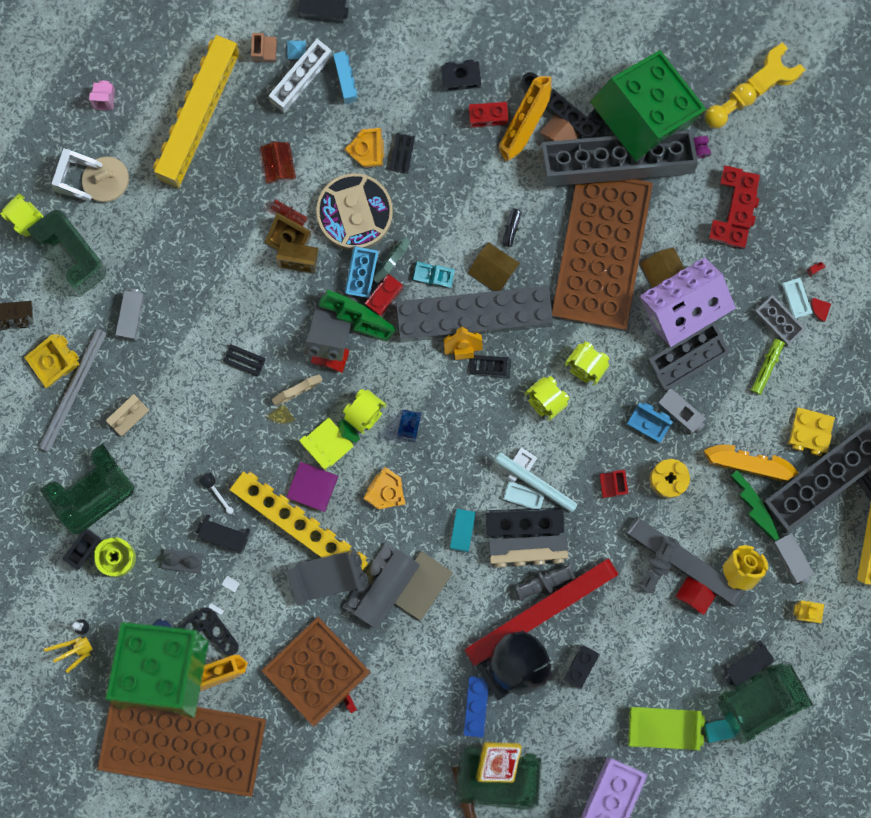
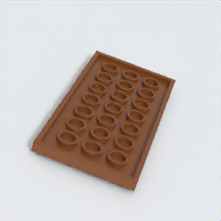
[552,179,653,331]
[98,703,267,797]

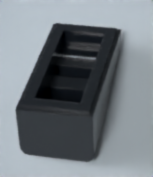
[469,355,511,378]

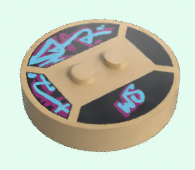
[317,173,393,251]

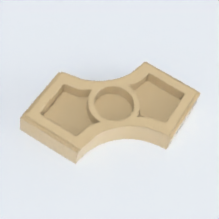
[272,374,322,406]

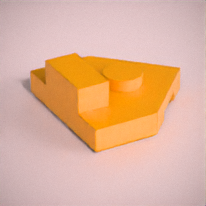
[344,128,384,168]
[443,327,483,360]
[363,467,405,509]

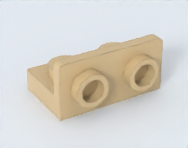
[106,394,149,436]

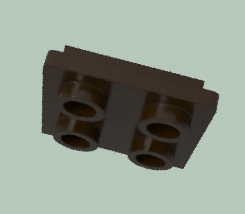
[0,301,34,330]

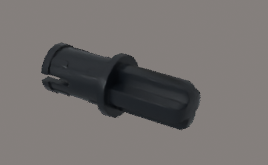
[501,208,522,247]

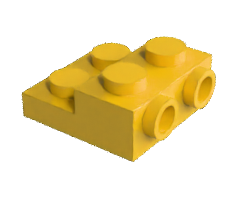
[24,334,80,388]
[788,407,835,456]

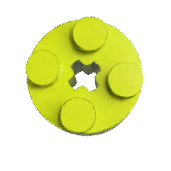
[0,193,46,238]
[565,341,610,385]
[525,376,570,421]
[343,389,387,434]
[94,537,136,577]

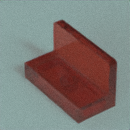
[261,142,296,184]

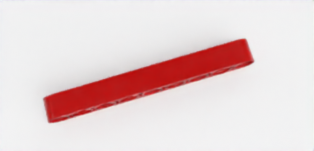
[464,558,619,666]

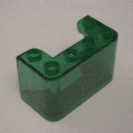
[27,210,107,297]
[40,443,135,534]
[716,662,814,744]
[455,747,542,810]

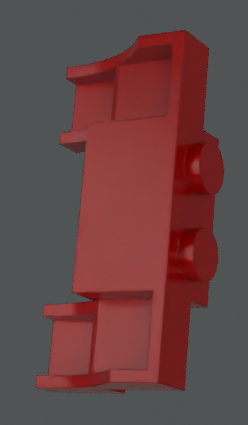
[708,165,760,249]

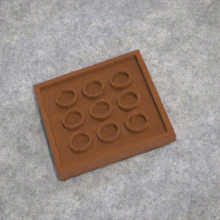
[261,617,371,727]

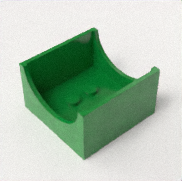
[590,50,706,161]
[106,622,209,718]

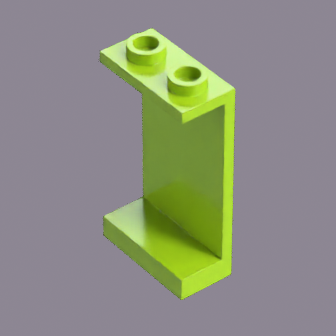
[628,707,705,750]

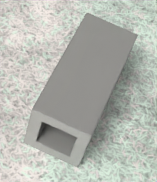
[116,289,145,341]
[656,388,706,434]
[772,533,814,585]

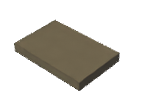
[395,551,453,621]

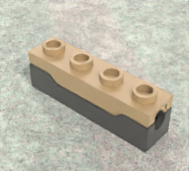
[489,535,568,568]

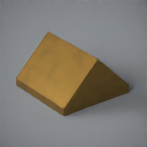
[264,213,312,250]
[276,241,319,274]
[468,242,520,291]
[640,247,685,288]

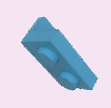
[626,402,673,444]

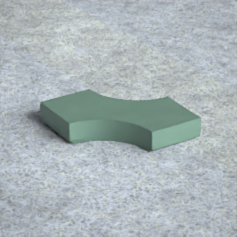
[373,237,410,283]

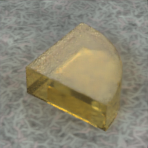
[269,405,295,424]

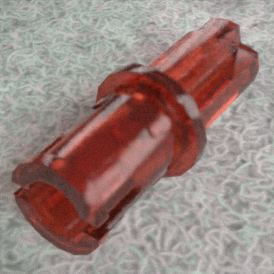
[270,199,307,226]

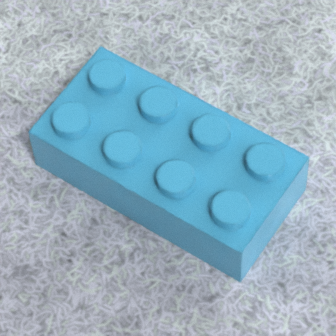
[333,51,358,104]
[344,246,379,298]

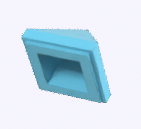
[287,41,306,60]

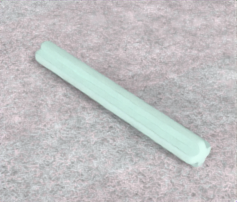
[495,453,577,512]

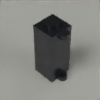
[298,0,349,24]
[196,514,251,553]
[721,640,775,687]

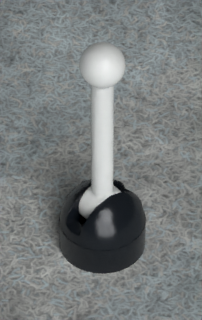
[199,472,233,515]
[72,619,90,635]

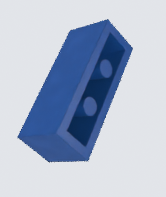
[463,677,488,738]

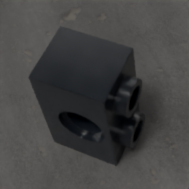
[441,60,481,92]
[62,527,102,570]
[563,645,600,689]

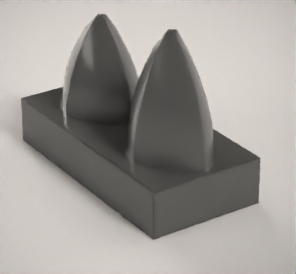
[162,549,203,574]

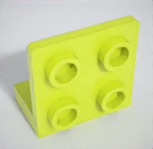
[299,418,353,471]

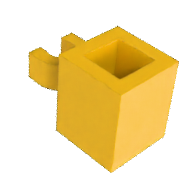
[793,600,824,624]

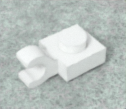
[507,447,537,482]

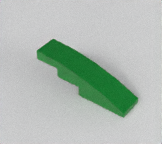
[319,290,396,341]
[730,470,779,542]

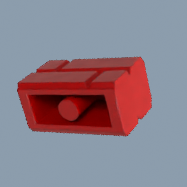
[365,274,403,317]

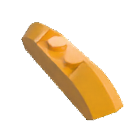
[499,76,552,162]
[704,444,799,482]
[200,655,248,691]

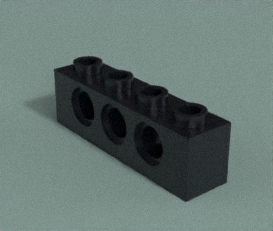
[485,507,564,539]

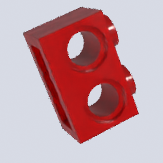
[468,102,508,128]

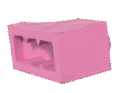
[89,81,115,111]

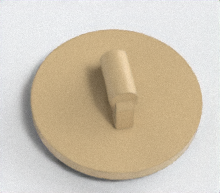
[82,157,129,202]

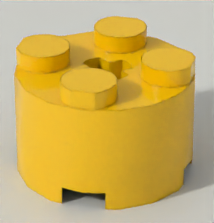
[649,459,690,499]
[723,545,768,590]

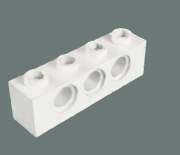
[269,39,332,113]

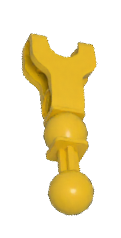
[704,43,806,129]

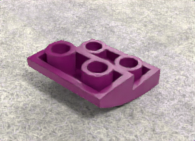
[286,462,339,512]

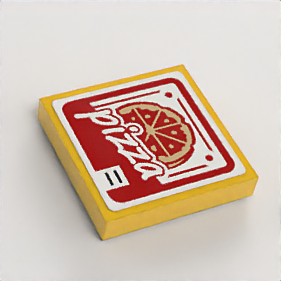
[476,742,522,782]

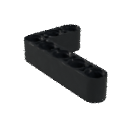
[521,72,606,139]

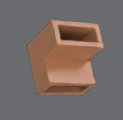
[251,33,277,63]
[539,115,580,142]

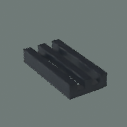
[390,133,415,174]
[223,344,266,377]

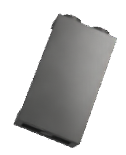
[304,291,356,362]
[286,549,368,606]

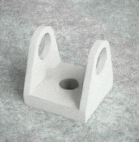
[52,148,103,201]

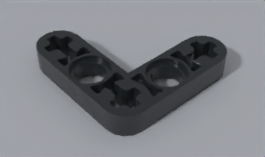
[177,607,239,656]

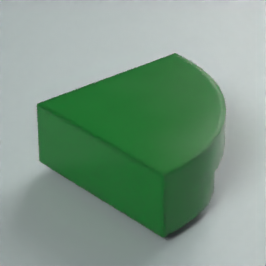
[338,419,360,443]

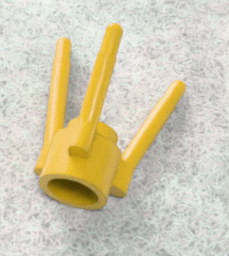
[44,636,93,673]

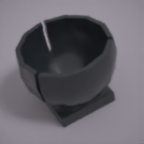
[477,631,551,701]

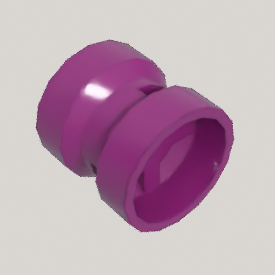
[693,136,712,159]

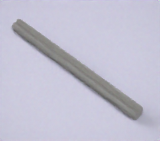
[39,329,106,452]

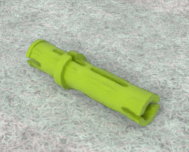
[750,339,785,395]

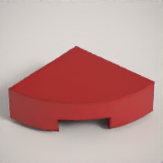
[807,262,826,277]
[811,297,831,322]
[344,694,357,713]

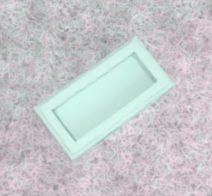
[781,278,812,319]
[503,481,545,509]

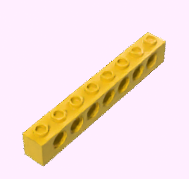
[230,471,368,571]

